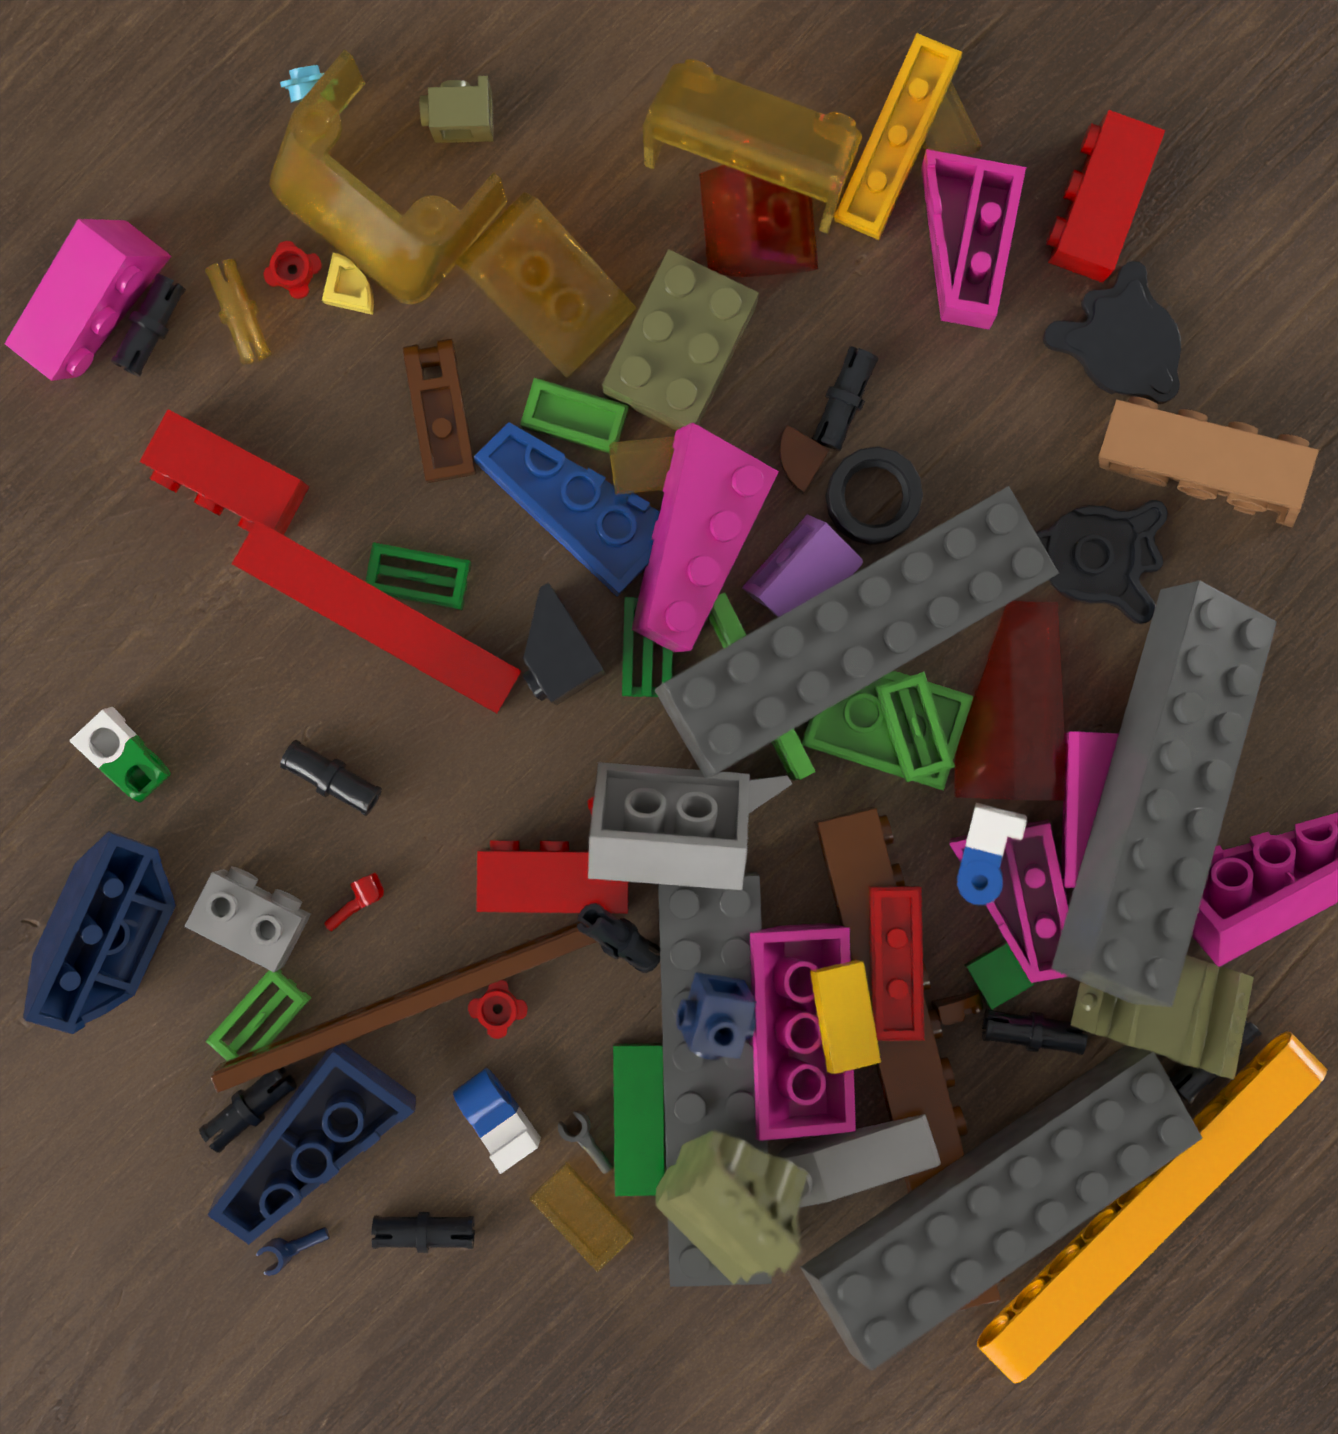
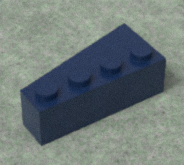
[207,1043,416,1245]

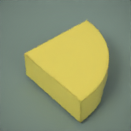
[322,252,374,315]

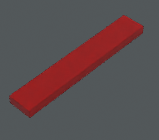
[231,520,521,714]

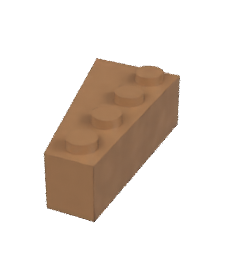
[1099,397,1319,528]

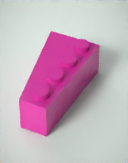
[631,422,779,653]
[1191,812,1338,967]

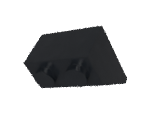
[522,582,607,705]

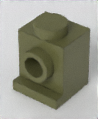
[419,76,494,143]

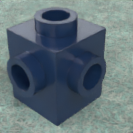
[677,972,756,1060]

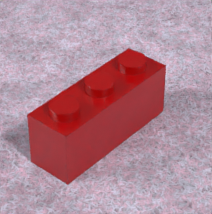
[1046,110,1165,283]
[139,409,310,535]
[476,840,629,914]

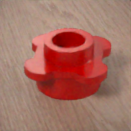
[263,241,322,299]
[468,980,528,1039]

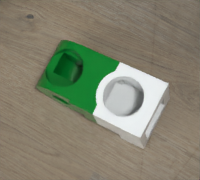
[69,706,171,803]

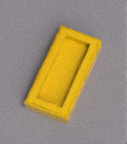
[810,960,881,1074]

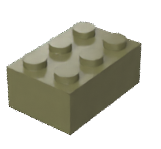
[602,249,759,430]

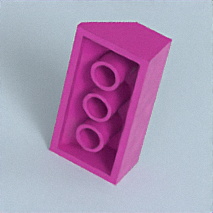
[750,923,856,1141]

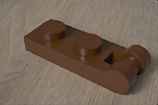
[403,338,477,483]

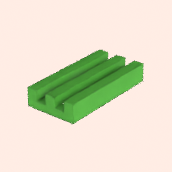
[875,672,955,782]
[205,969,312,1061]

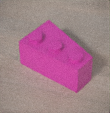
[921,149,1026,329]
[4,219,172,381]
[949,819,1068,983]

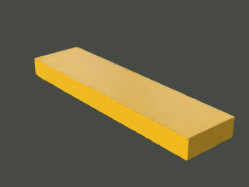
[834,33,962,240]

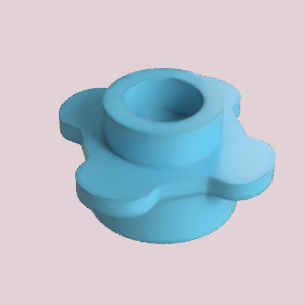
[280,65,333,103]

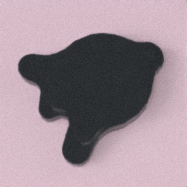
[1043,261,1181,404]
[1036,500,1168,624]

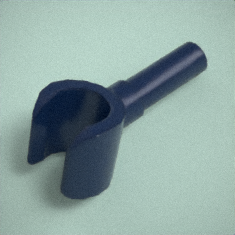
[256,1227,330,1276]

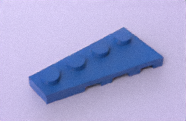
[474,422,660,597]

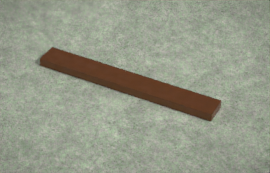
[211,921,597,1093]

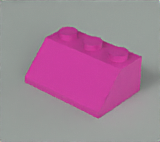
[1061,732,1119,887]

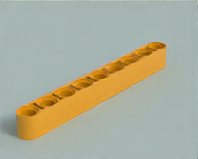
[977,1032,1327,1383]

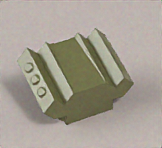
[1071,954,1254,1079]
[656,1131,808,1285]

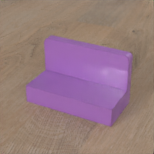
[742,514,863,617]

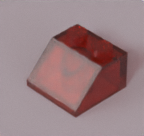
[699,157,818,278]

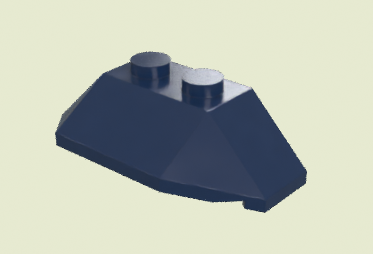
[23,831,176,1034]

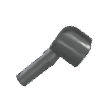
[558,1111,613,1174]

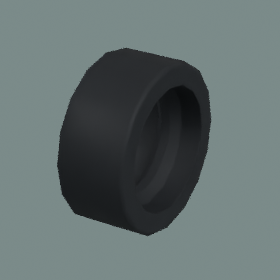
[825,446,923,545]

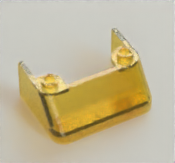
[270,49,508,304]
[643,59,862,234]

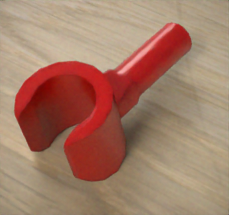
[324,873,384,931]

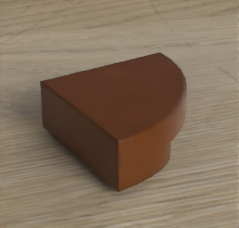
[780,425,829,495]
[931,990,984,1026]

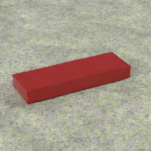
[869,886,924,1041]

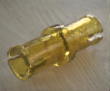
[205,259,272,365]

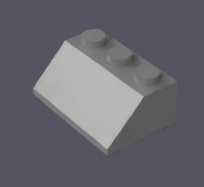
[588,762,750,890]

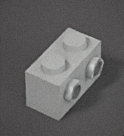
[184,866,311,972]

